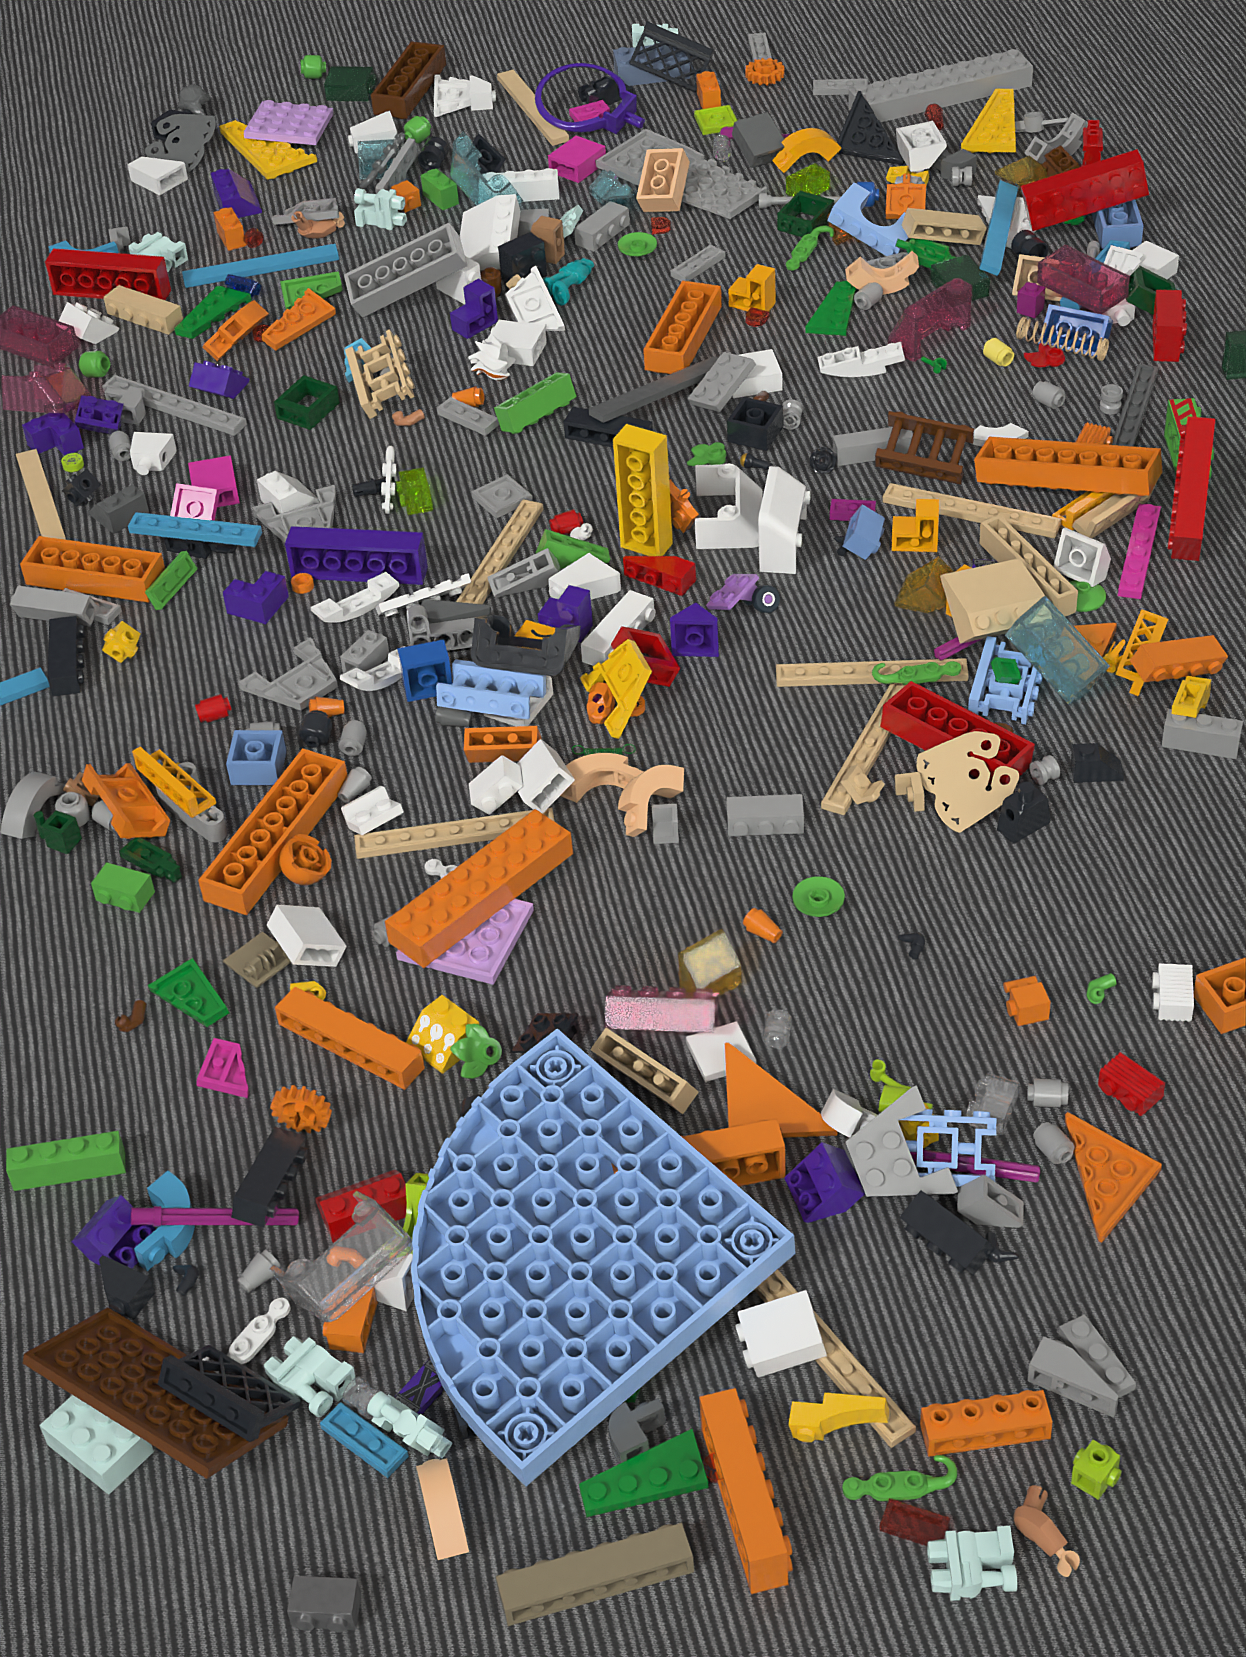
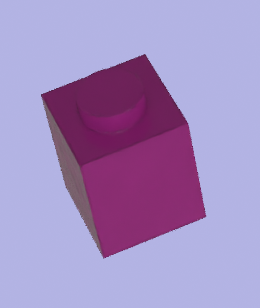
[1017,282,1045,318]

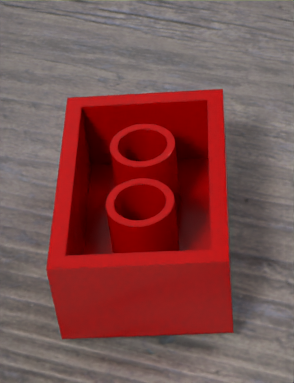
[1152,290,1187,362]

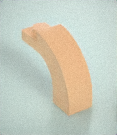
[845,251,919,295]
[560,753,644,803]
[618,765,684,837]
[416,1458,469,1560]

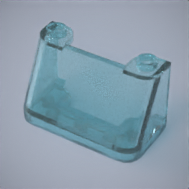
[450,131,523,206]

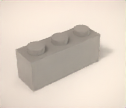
[574,201,630,252]
[1162,709,1243,759]
[727,794,804,836]

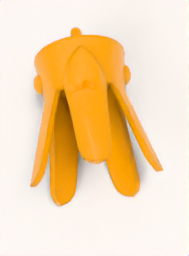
[1100,640,1135,673]

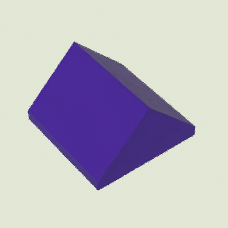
[670,602,719,657]

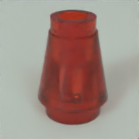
[925,104,944,131]

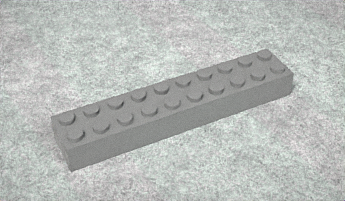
[849,49,1033,122]

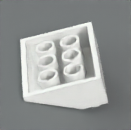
[460,194,521,270]

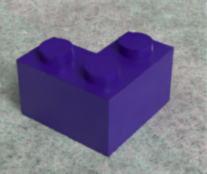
[450,279,498,339]
[22,408,84,456]
[223,571,289,624]
[538,585,593,642]

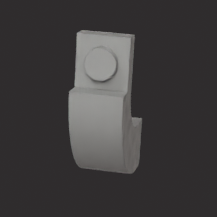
[1025,113,1087,164]
[0,772,66,839]

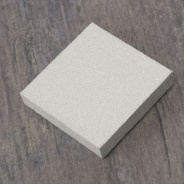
[686,1021,756,1082]

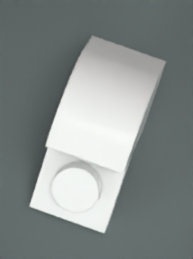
[821,1089,877,1138]

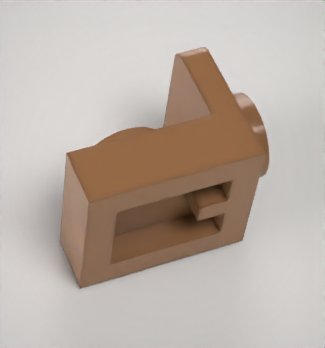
[63,772,100,807]

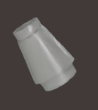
[338,767,372,803]
[237,1250,281,1293]

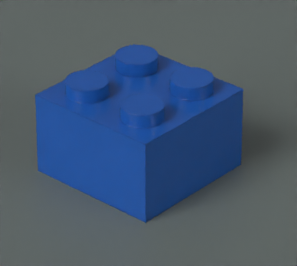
[397,640,452,702]

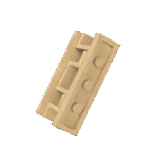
[345,329,415,419]

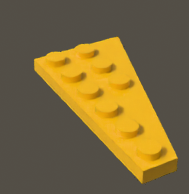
[961,88,1016,153]
[219,120,317,180]

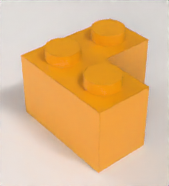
[728,264,776,316]
[892,499,939,552]

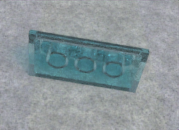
[1005,596,1110,705]

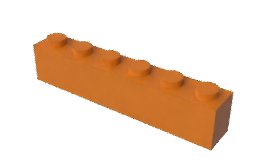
[275,987,425,1090]

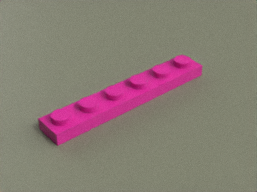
[1118,503,1161,599]

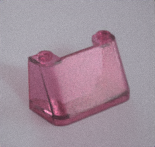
[888,278,972,362]

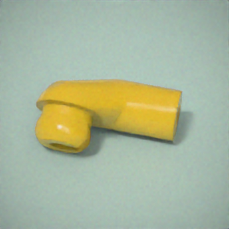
[290,981,326,1000]

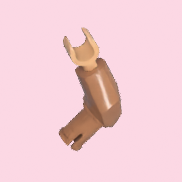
[291,211,345,238]
[1014,1485,1080,1577]

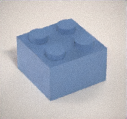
[226,730,286,785]

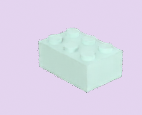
[40,1395,154,1495]

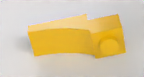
[1171,676,1211,718]
[789,1393,889,1442]

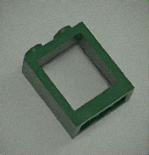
[777,191,834,237]
[1123,266,1176,315]
[274,375,340,430]

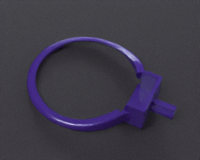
[535,63,645,135]

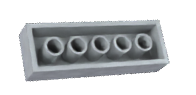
[344,223,467,318]

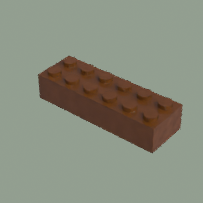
[371,41,446,119]

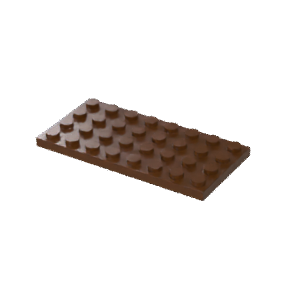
[22,1307,289,1479]

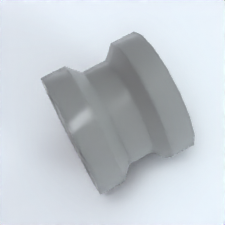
[1029,755,1060,785]

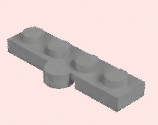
[375,138,419,194]

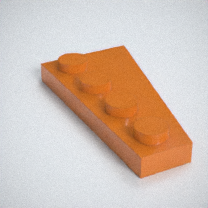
[262,288,336,351]

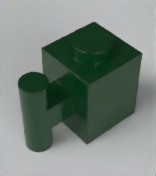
[33,811,82,855]

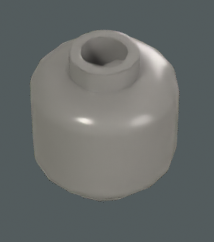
[55,792,90,827]

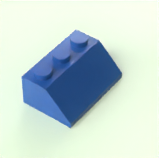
[1038,304,1113,357]

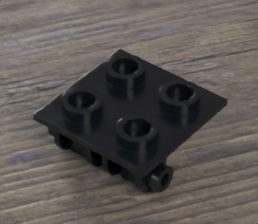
[511,1013,579,1053]

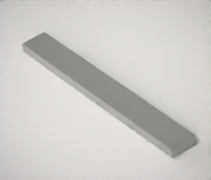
[102,375,247,436]

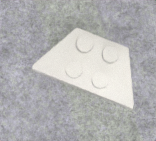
[434,75,471,117]
[505,266,565,331]

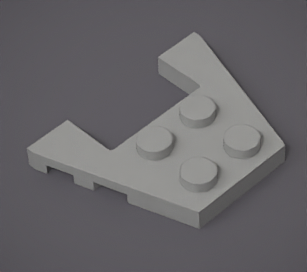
[252,485,336,543]
[239,637,338,710]
[846,1085,958,1197]

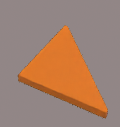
[725,1042,837,1138]
[1065,1112,1162,1243]

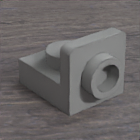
[108,227,131,253]

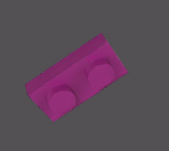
[830,499,876,521]

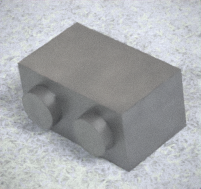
[287,1576,362,1632]

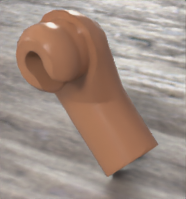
[392,409,425,426]

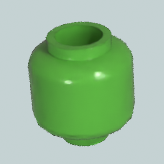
[301,55,326,79]
[404,116,431,144]
[79,351,110,378]

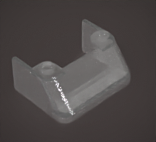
[269,1191,413,1322]

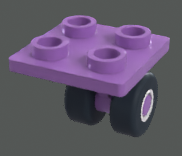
[706,574,780,613]

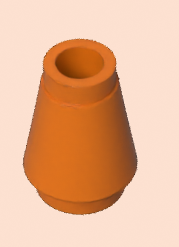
[452,386,484,407]
[309,696,344,717]
[743,908,783,943]

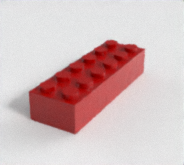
[1021,149,1149,231]
[45,248,171,300]
[1168,416,1215,561]
[880,681,1035,785]

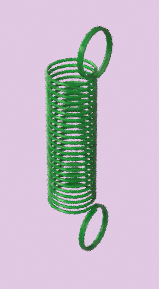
[572,744,636,756]

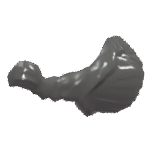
[178,84,210,115]

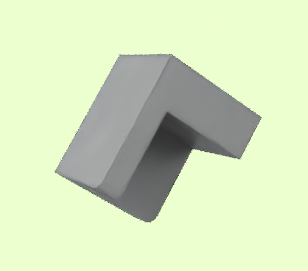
[652,804,679,844]

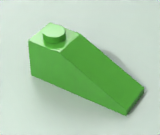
[536,529,610,569]

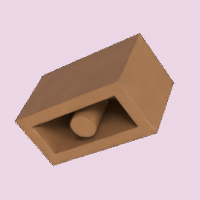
[531,216,565,264]

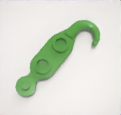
[786,226,835,270]
[872,661,961,685]
[842,1455,957,1501]

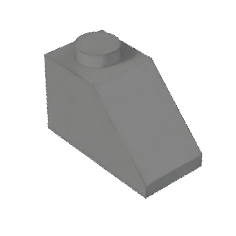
[957,1175,1024,1228]

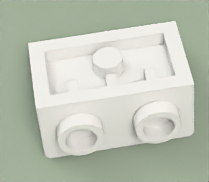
[341,786,403,835]

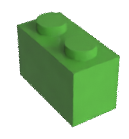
[421,168,459,210]
[91,862,155,913]

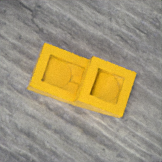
[886,166,930,186]

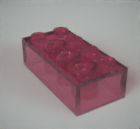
[1037,244,1130,314]
[0,305,79,368]
[605,985,719,1033]

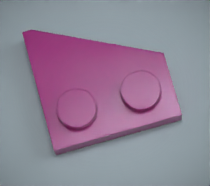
[569,100,610,122]
[197,1038,249,1098]

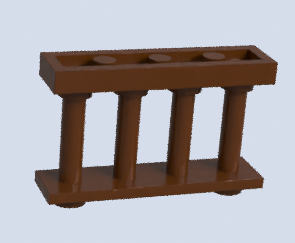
[875,411,974,485]

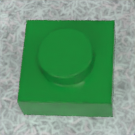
[991,657,1022,684]

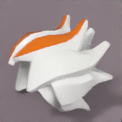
[468,334,516,380]

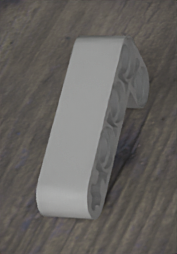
[406,605,476,651]
[156,762,228,842]

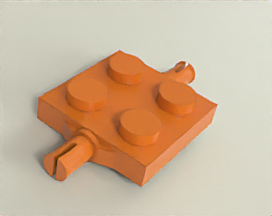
[886,173,926,219]
[669,480,699,533]

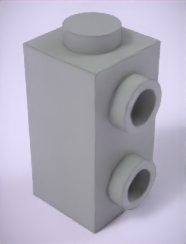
[340,630,389,674]

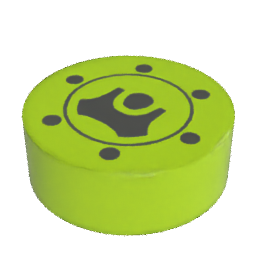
[61,453,84,472]

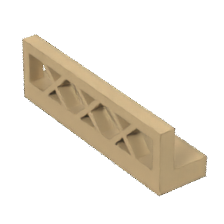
[1072,484,1156,538]

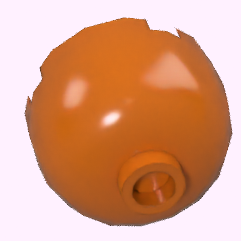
[279,834,332,886]

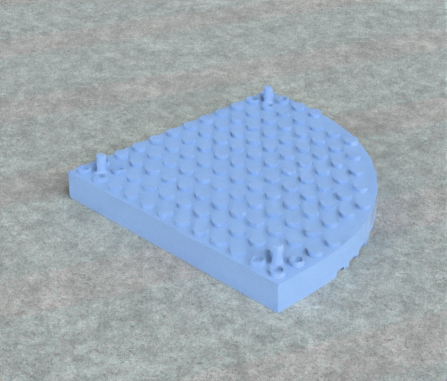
[411,1029,795,1486]

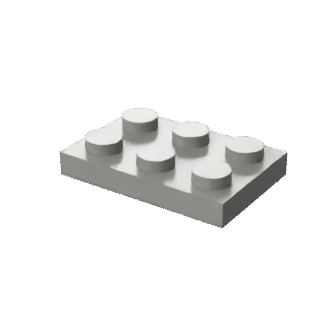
[688,352,756,412]

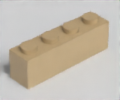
[901,208,987,245]
[103,285,183,335]
[590,1028,698,1114]

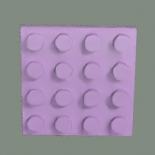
[244,100,333,145]
[396,880,534,984]

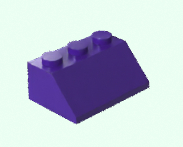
[210,169,262,218]

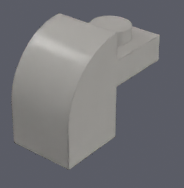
[104,386,146,425]

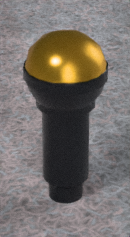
[740,453,773,470]

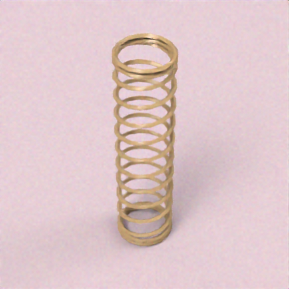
[1016,317,1109,361]

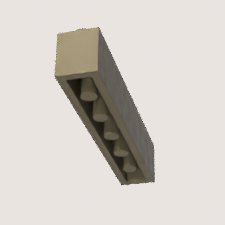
[496,1523,694,1626]

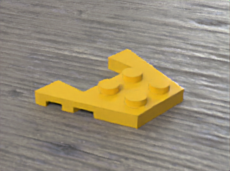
[580,639,652,739]

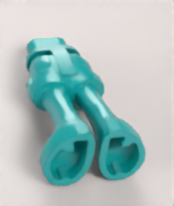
[543,258,594,306]

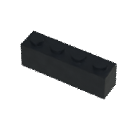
[563,406,653,448]
[48,615,85,697]
[231,1126,308,1228]

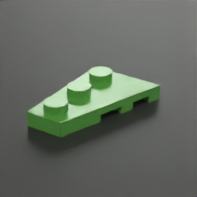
[280,271,343,310]

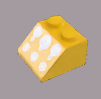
[406,995,479,1074]

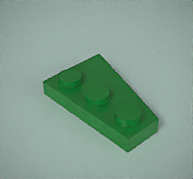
[147,958,230,1027]

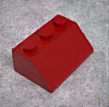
[315,1169,407,1244]

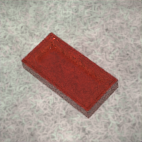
[879,1498,950,1546]

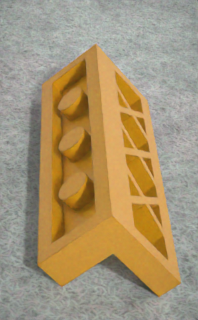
[1052,491,1115,531]
[1115,609,1168,696]
[132,747,216,818]

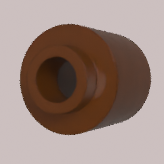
[481,267,502,298]

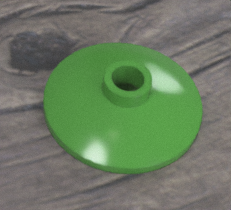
[618,232,657,256]
[1069,580,1106,612]
[792,877,845,917]

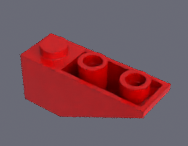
[623,556,696,596]

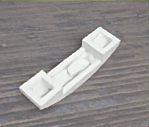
[311,572,399,623]
[340,646,405,691]

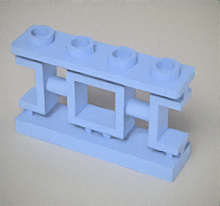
[968,636,1047,725]
[900,1109,997,1187]

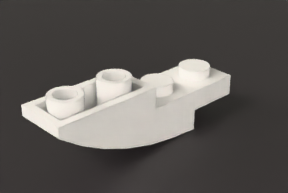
[818,342,905,377]

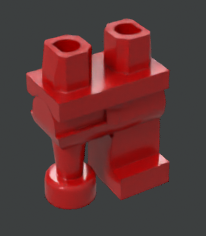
[1080,120,1103,167]

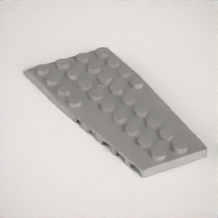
[595,129,767,219]

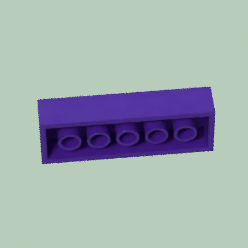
[285,526,428,585]

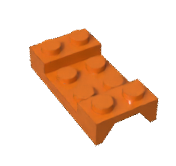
[82,763,170,839]

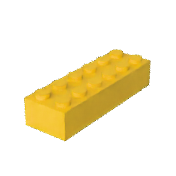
[613,424,673,556]

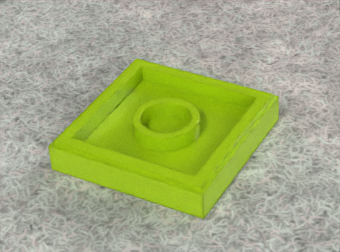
[694,105,737,135]

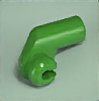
[1086,973,1116,1004]

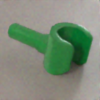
[921,356,947,374]

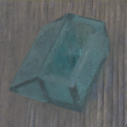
[358,139,398,180]
[589,169,634,206]

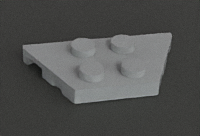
[271,198,339,225]

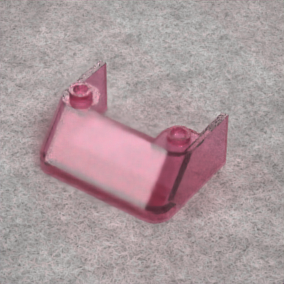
[2,363,91,413]

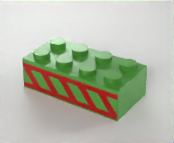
[1164,398,1214,478]

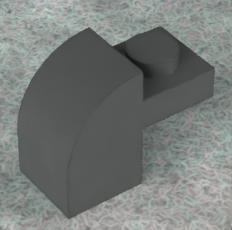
[933,149,977,180]
[608,1398,665,1464]

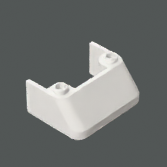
[695,463,763,549]
[759,466,810,574]

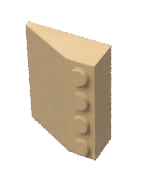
[940,558,1052,644]

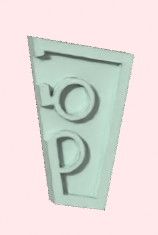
[560,205,583,238]

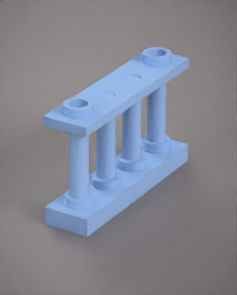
[436,659,546,720]

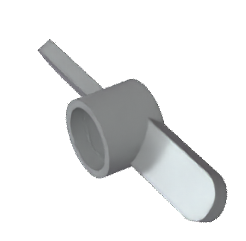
[1015,112,1069,133]

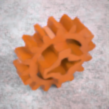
[745,58,784,85]
[270,1085,332,1133]

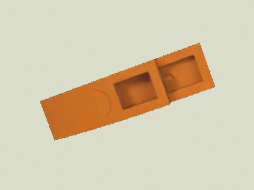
[202,300,269,361]

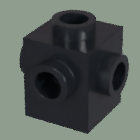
[62,468,102,507]

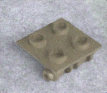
[223,932,291,988]

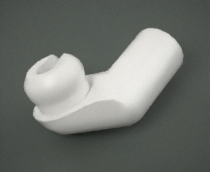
[570,523,593,541]

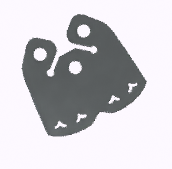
[145,114,216,173]

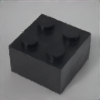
[498,232,547,283]
[727,397,784,451]

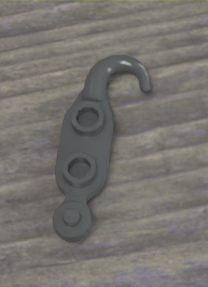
[360,132,405,189]

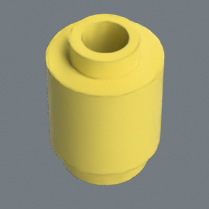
[983,338,1014,366]

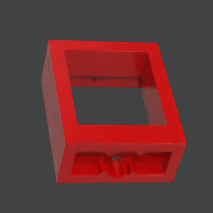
[611,626,680,687]

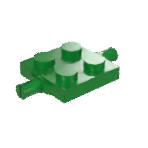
[895,238,962,273]

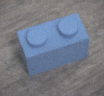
[843,504,885,560]

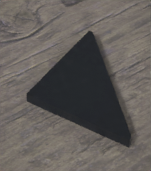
[837,91,904,165]

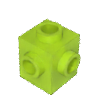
[1071,1440,1122,1500]

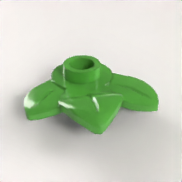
[687,442,727,466]
[450,1024,502,1078]

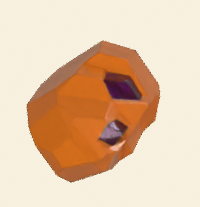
[587,682,616,724]

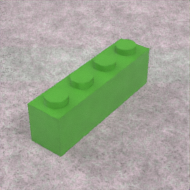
[494,372,576,434]
[6,1131,126,1191]

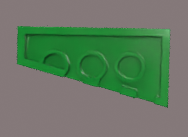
[579,1429,708,1518]

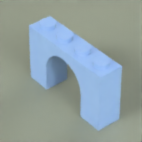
[827,183,910,256]

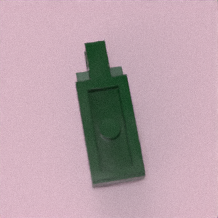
[119,837,182,883]

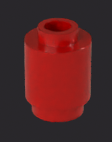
[549,509,583,535]
[195,694,232,723]

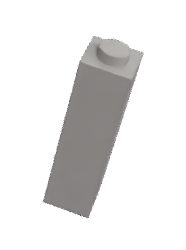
[833,427,914,466]
[10,586,98,627]

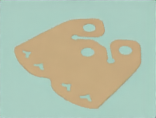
[917,731,1019,833]

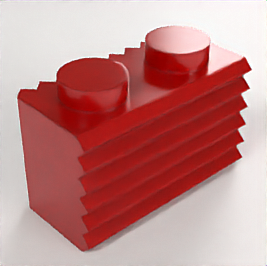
[1098,1052,1165,1116]

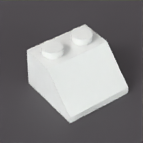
[257,471,319,515]
[1053,528,1111,587]

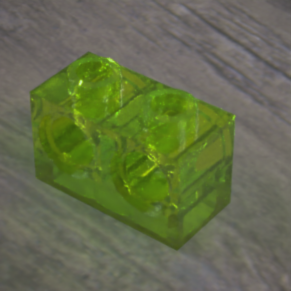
[786,163,830,197]
[396,467,433,515]

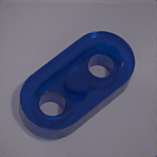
[224,274,262,297]

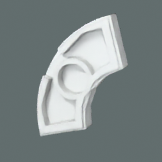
[971,423,1028,446]

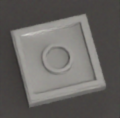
[472,474,533,519]

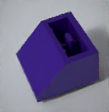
[189,361,250,399]
[75,396,124,434]
[784,1142,865,1223]
[71,1195,156,1269]

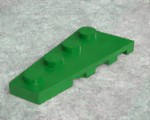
[805,281,857,336]
[174,286,252,339]

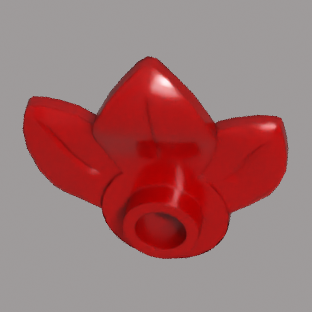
[1024,343,1065,367]

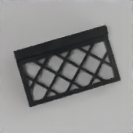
[629,21,713,93]
[158,1345,301,1442]

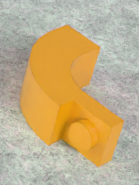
[772,128,841,173]

